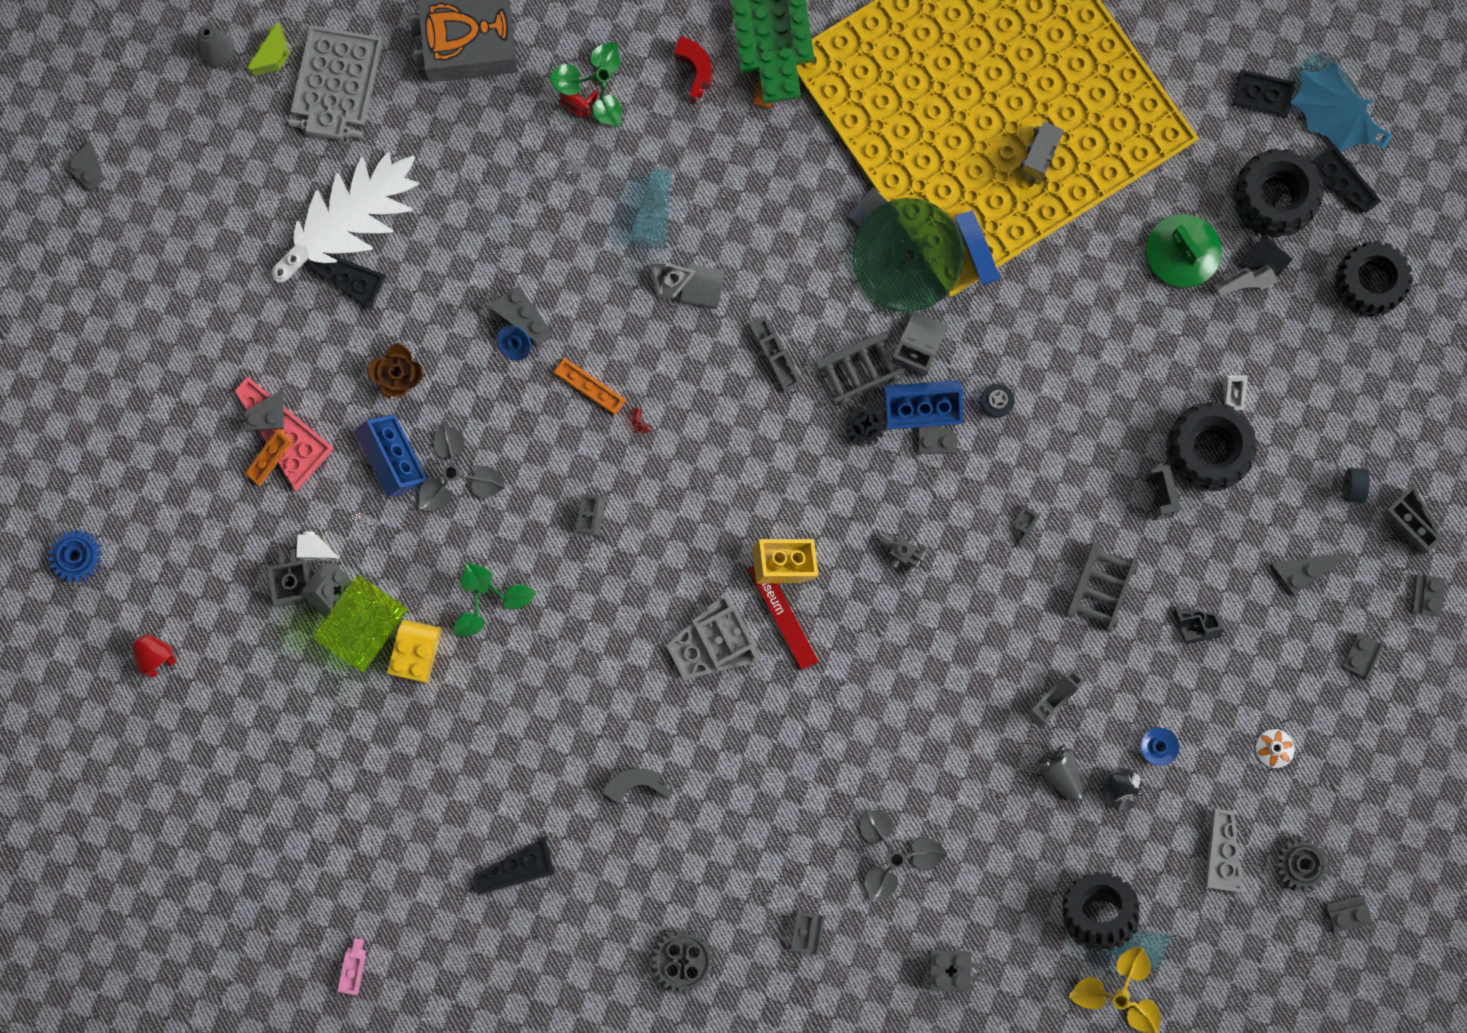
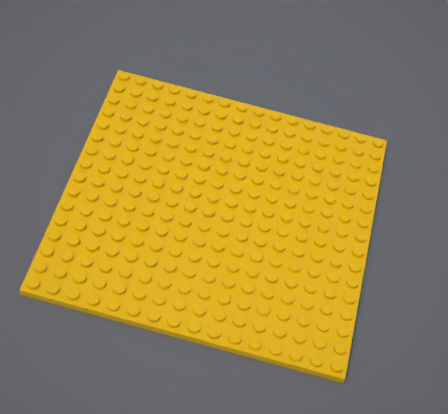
[797,0,1199,298]

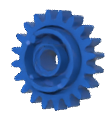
[48,530,103,583]

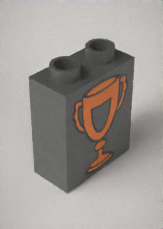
[410,0,518,83]

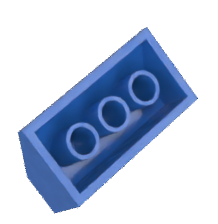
[884,380,964,430]
[355,414,428,498]

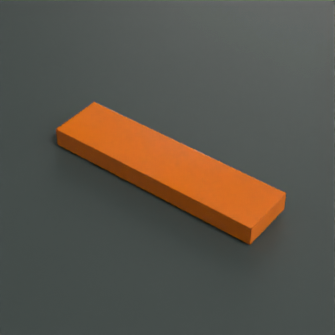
[553,358,626,416]

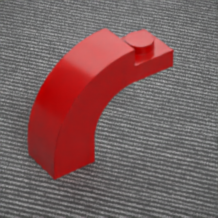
[674,36,712,104]

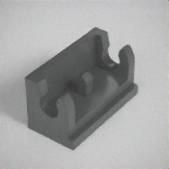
[576,494,605,537]

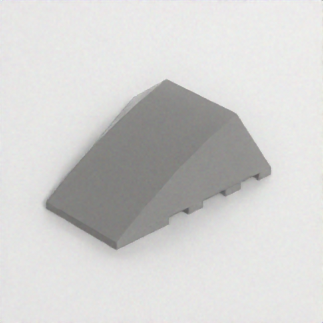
[666,592,761,680]

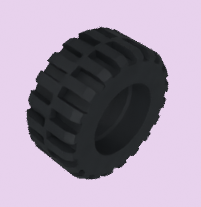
[1335,241,1413,317]
[1062,872,1139,952]

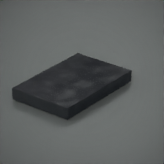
[1232,69,1295,118]

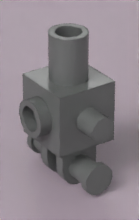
[880,534,930,577]

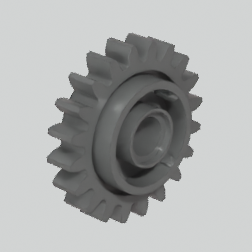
[1275,837,1332,892]

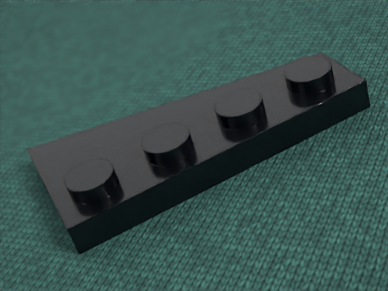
[1309,144,1382,214]
[474,836,555,896]

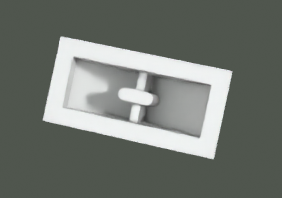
[1222,375,1248,410]

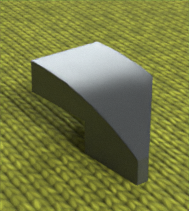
[1014,505,1040,545]

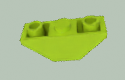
[248,22,290,76]

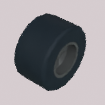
[1343,468,1370,503]

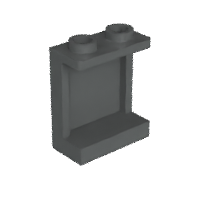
[1144,464,1181,521]

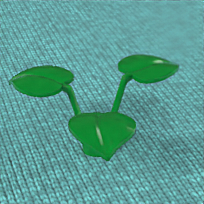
[549,42,622,127]
[453,562,535,637]

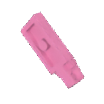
[338,938,366,996]

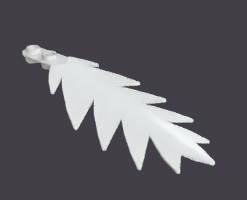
[272,152,419,283]

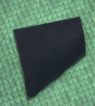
[1238,235,1293,277]
[1174,606,1224,645]

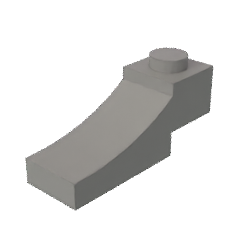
[1213,265,1278,296]

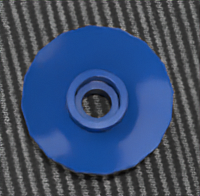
[498,325,531,361]
[1141,727,1180,766]

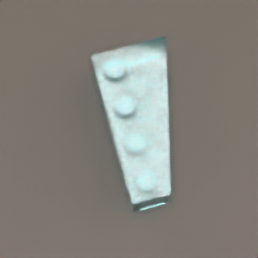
[629,169,672,249]

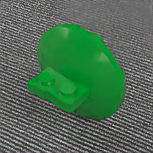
[1146,214,1222,288]

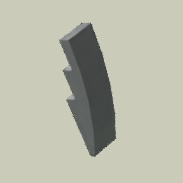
[748,315,802,392]

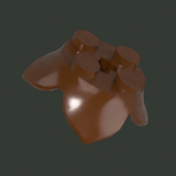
[366,342,424,399]

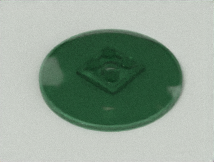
[852,198,964,312]

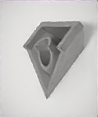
[649,262,696,298]

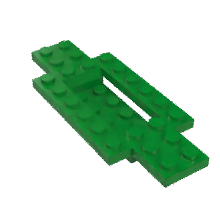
[731,0,815,104]

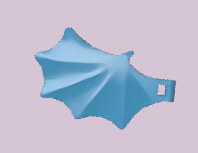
[1291,62,1393,151]

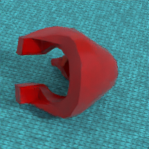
[132,634,177,678]

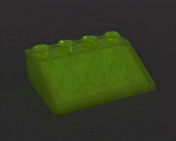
[312,574,408,673]

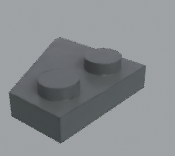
[245,392,285,432]

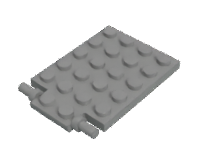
[289,25,384,141]

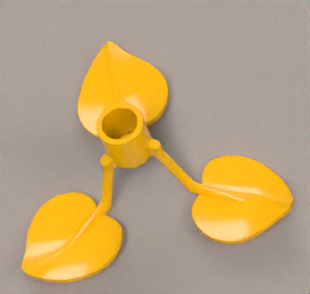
[1069,947,1161,1033]

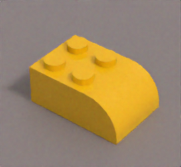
[752,539,818,584]
[387,619,442,684]

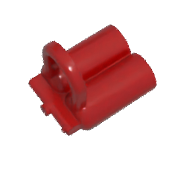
[558,90,599,119]

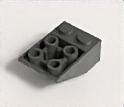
[892,312,948,377]

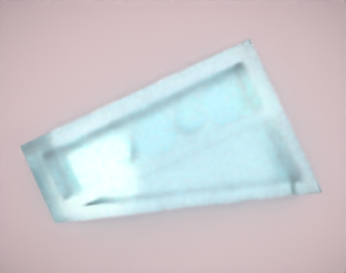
[1102,932,1171,972]

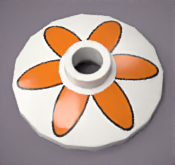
[1255,729,1295,768]

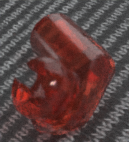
[632,408,651,434]

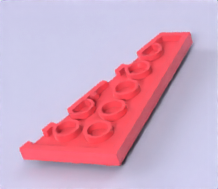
[235,377,334,492]

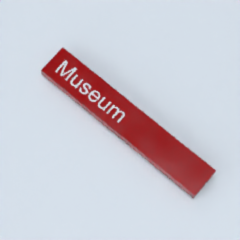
[748,565,819,671]

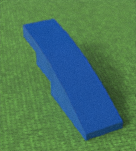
[955,210,1000,286]

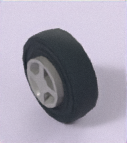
[980,384,1015,418]

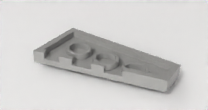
[1204,809,1245,893]

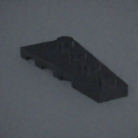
[309,253,386,310]

